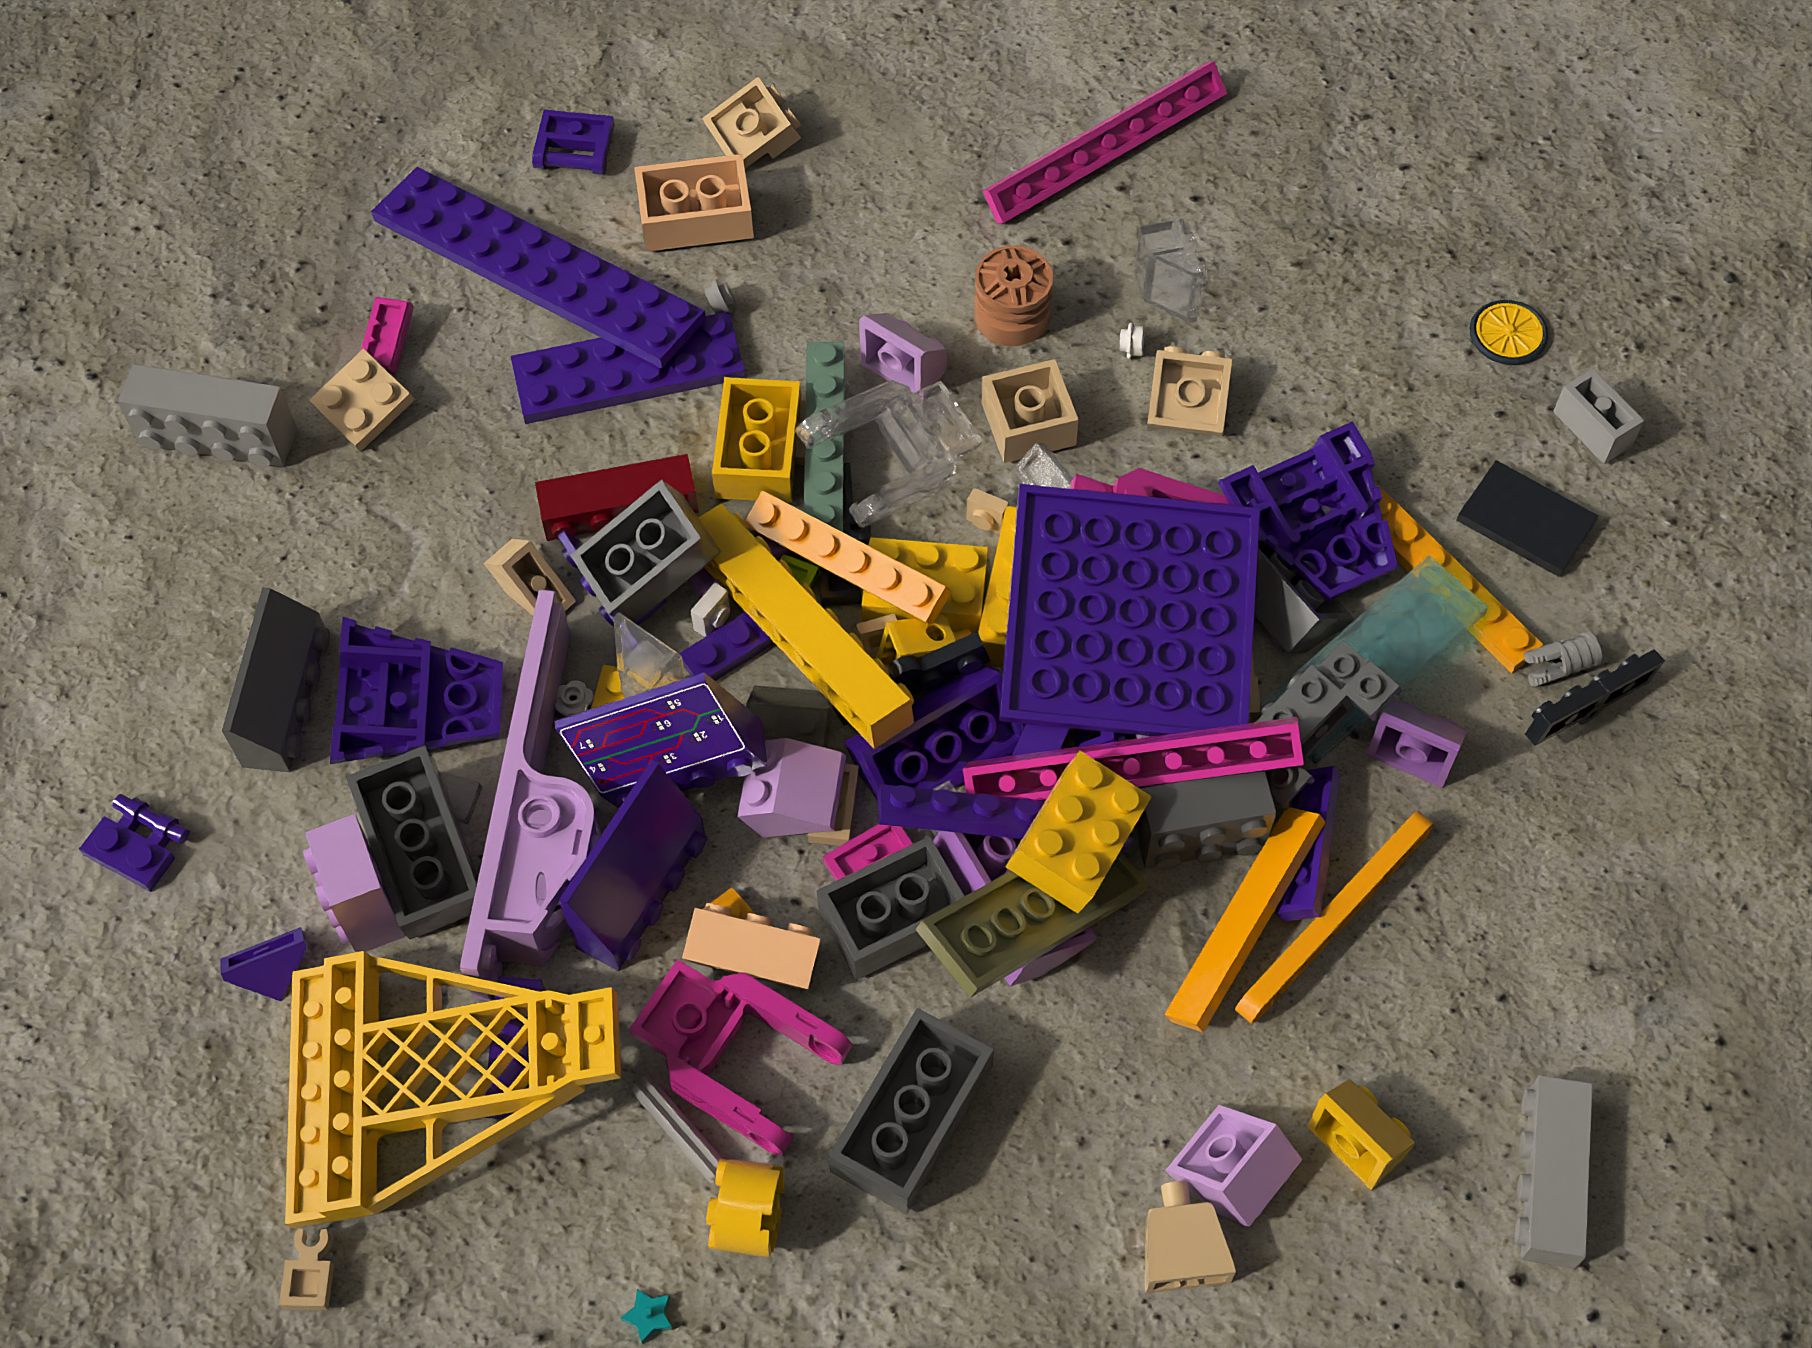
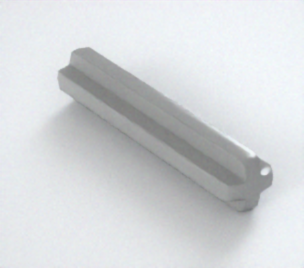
[632,1075,723,1183]

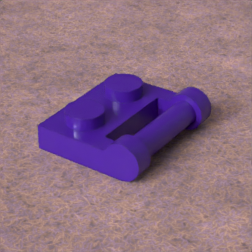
[532,109,615,175]

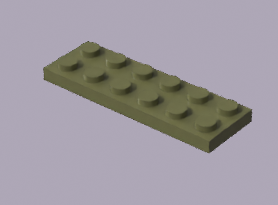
[915,851,1150,998]

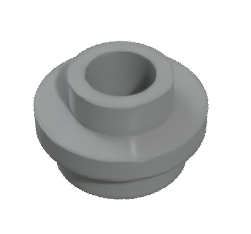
[704,279,736,314]

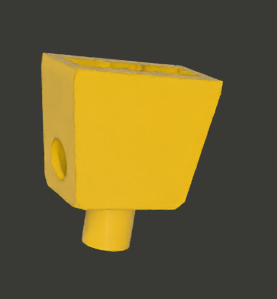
[877,614,971,678]

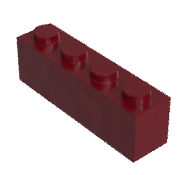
[535,454,699,541]

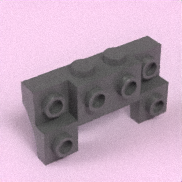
[1255,641,1402,810]

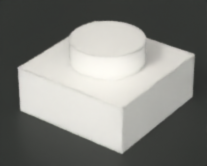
[691,583,730,637]

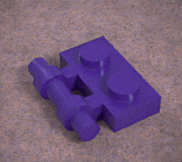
[79,794,190,892]

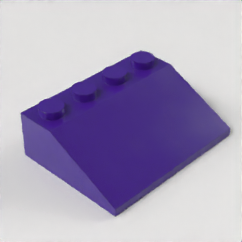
[559,760,707,971]

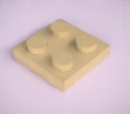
[309,349,415,452]

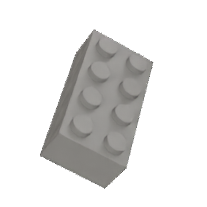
[117,364,297,467]

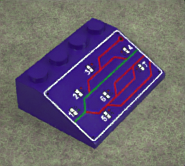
[555,672,767,808]

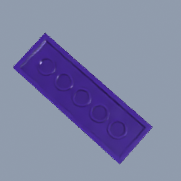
[510,312,745,424]

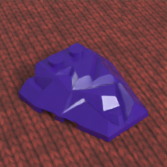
[1218,421,1398,601]

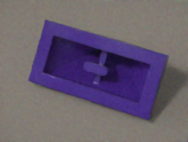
[220,927,306,1001]

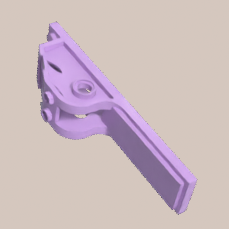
[460,590,601,1001]

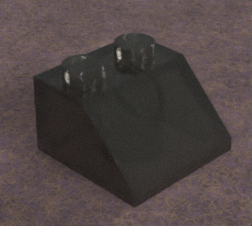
[746,685,832,749]

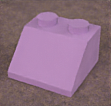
[859,313,947,401]
[737,738,846,838]
[1166,1105,1302,1227]

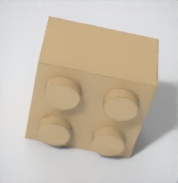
[981,359,1079,463]

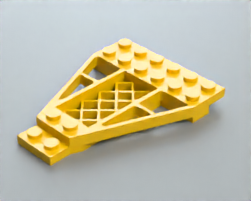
[285,951,621,1228]

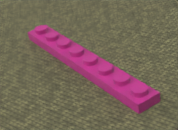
[983,61,1227,223]

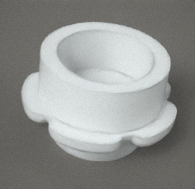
[1120,323,1144,359]
[555,680,594,717]

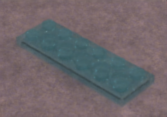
[1260,555,1488,765]

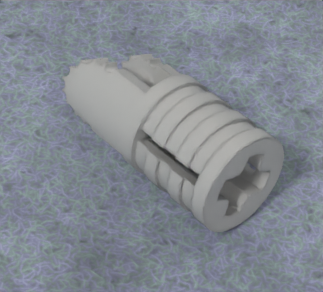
[1524,631,1602,687]

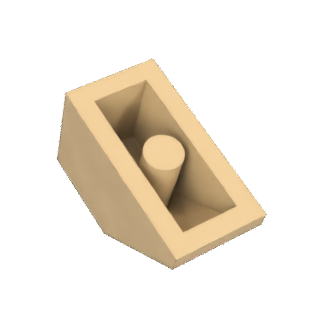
[483,539,576,616]

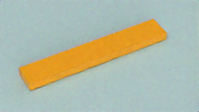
[1164,807,1326,1033]

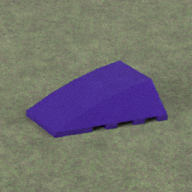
[330,617,503,764]

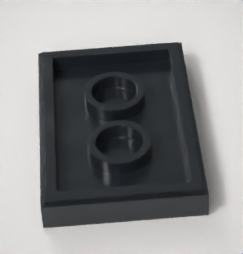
[1456,460,1599,577]

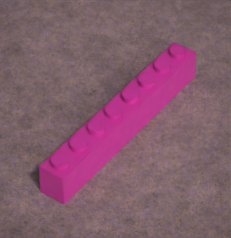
[963,717,1304,800]

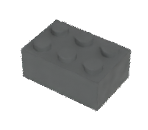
[570,480,721,627]
[1134,770,1276,870]
[816,836,964,980]

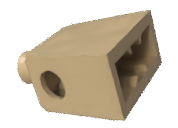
[1145,1181,1236,1293]

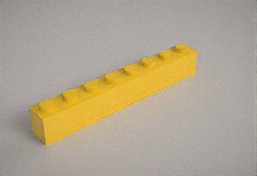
[698,503,914,749]

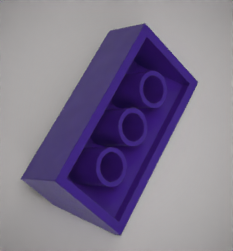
[844,665,1024,801]

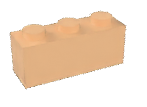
[682,903,820,991]

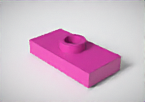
[360,297,414,375]

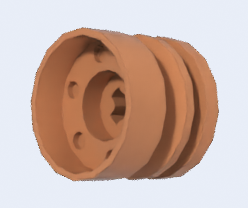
[974,245,1053,346]

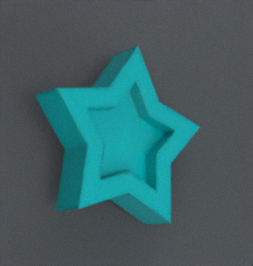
[620,1289,673,1344]

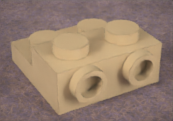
[702,76,801,169]
[1147,346,1232,436]

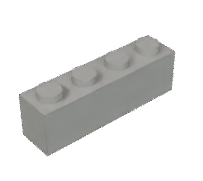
[1514,1075,1592,1269]

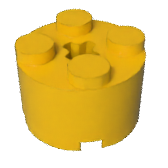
[706,1159,785,1258]

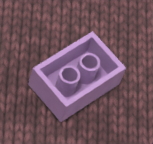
[303,814,405,952]

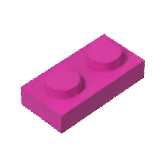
[823,824,913,881]

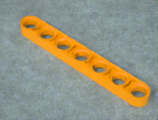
[1235,810,1435,1025]

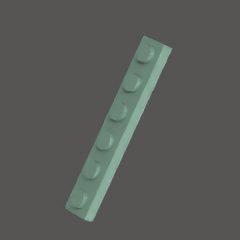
[804,342,845,532]

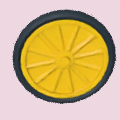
[1469,300,1548,365]

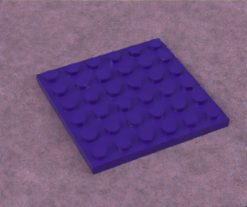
[999,484,1260,736]

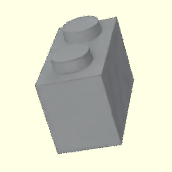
[1553,368,1644,464]

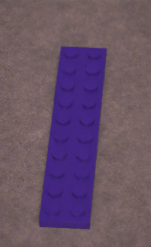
[371,167,706,369]

